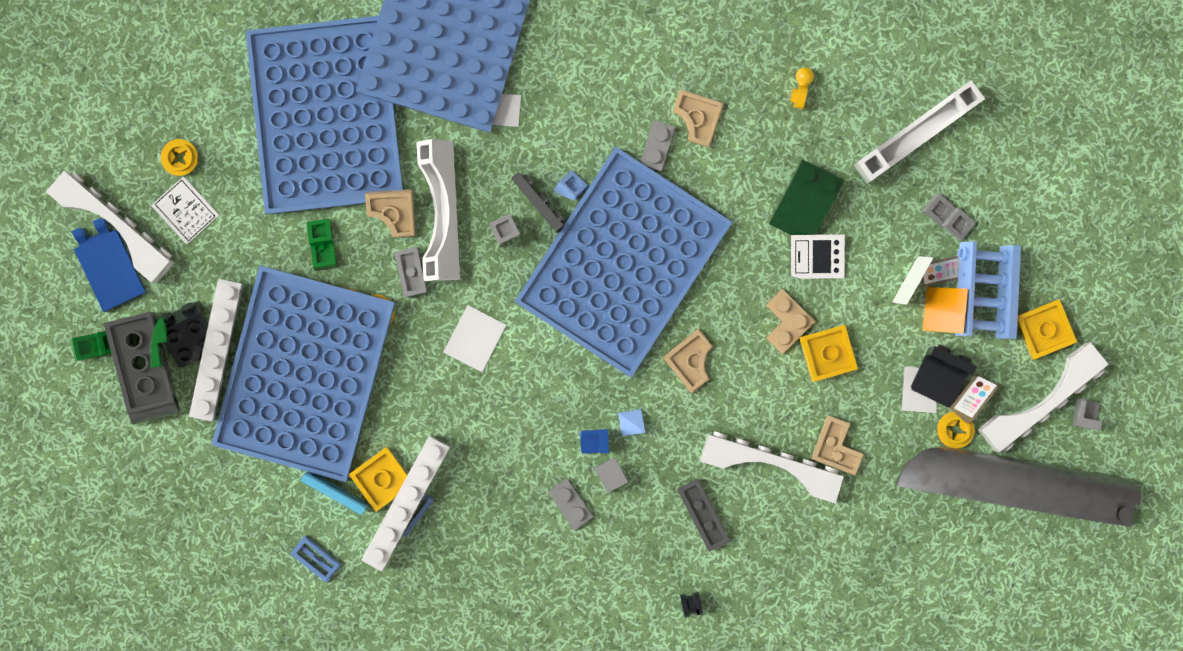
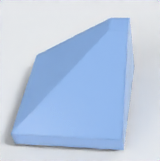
[554,170,588,200]
[618,409,645,436]

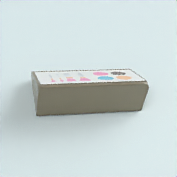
[921,256,959,287]
[949,374,999,423]

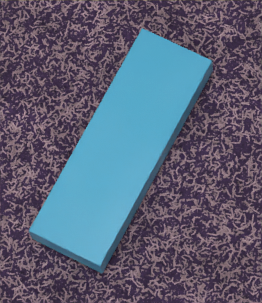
[301,472,369,515]

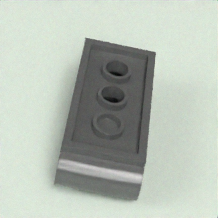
[104,311,180,425]

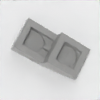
[922,193,976,241]

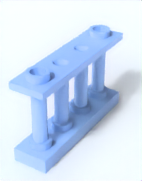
[955,241,1021,339]

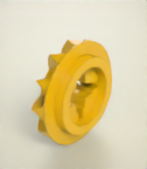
[161,139,198,176]
[937,412,975,449]

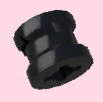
[680,591,703,618]

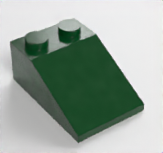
[769,159,844,235]

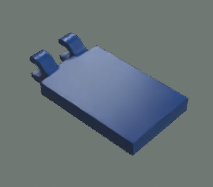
[72,218,147,312]

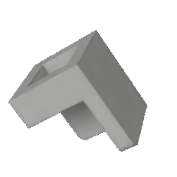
[489,214,520,246]
[1072,398,1102,431]
[594,458,628,493]

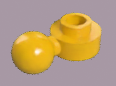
[790,67,814,109]

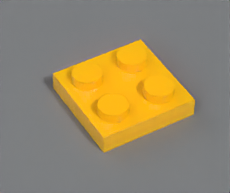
[1017,299,1077,360]
[799,325,858,382]
[349,446,408,512]

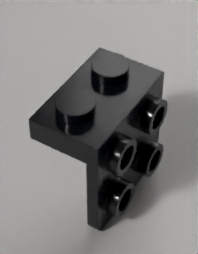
[157,301,208,367]
[911,344,977,408]

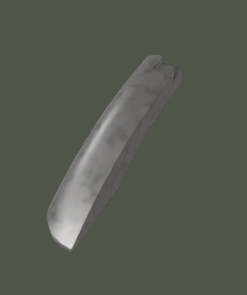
[896,447,1141,527]

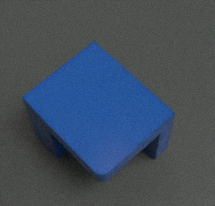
[580,429,609,454]

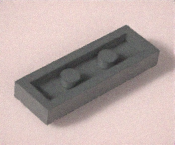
[512,172,564,233]
[677,478,729,552]

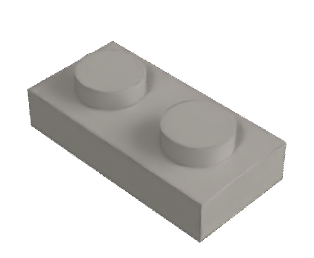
[640,120,675,172]
[395,247,428,297]
[548,479,593,530]

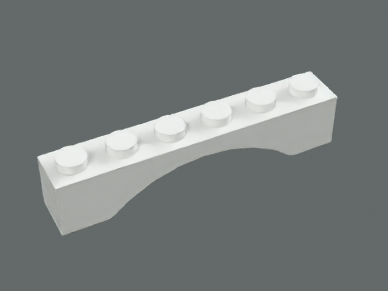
[854,80,985,184]
[417,139,460,281]
[46,171,175,284]
[189,279,244,421]
[977,343,1109,453]
[700,431,844,503]
[361,435,452,571]

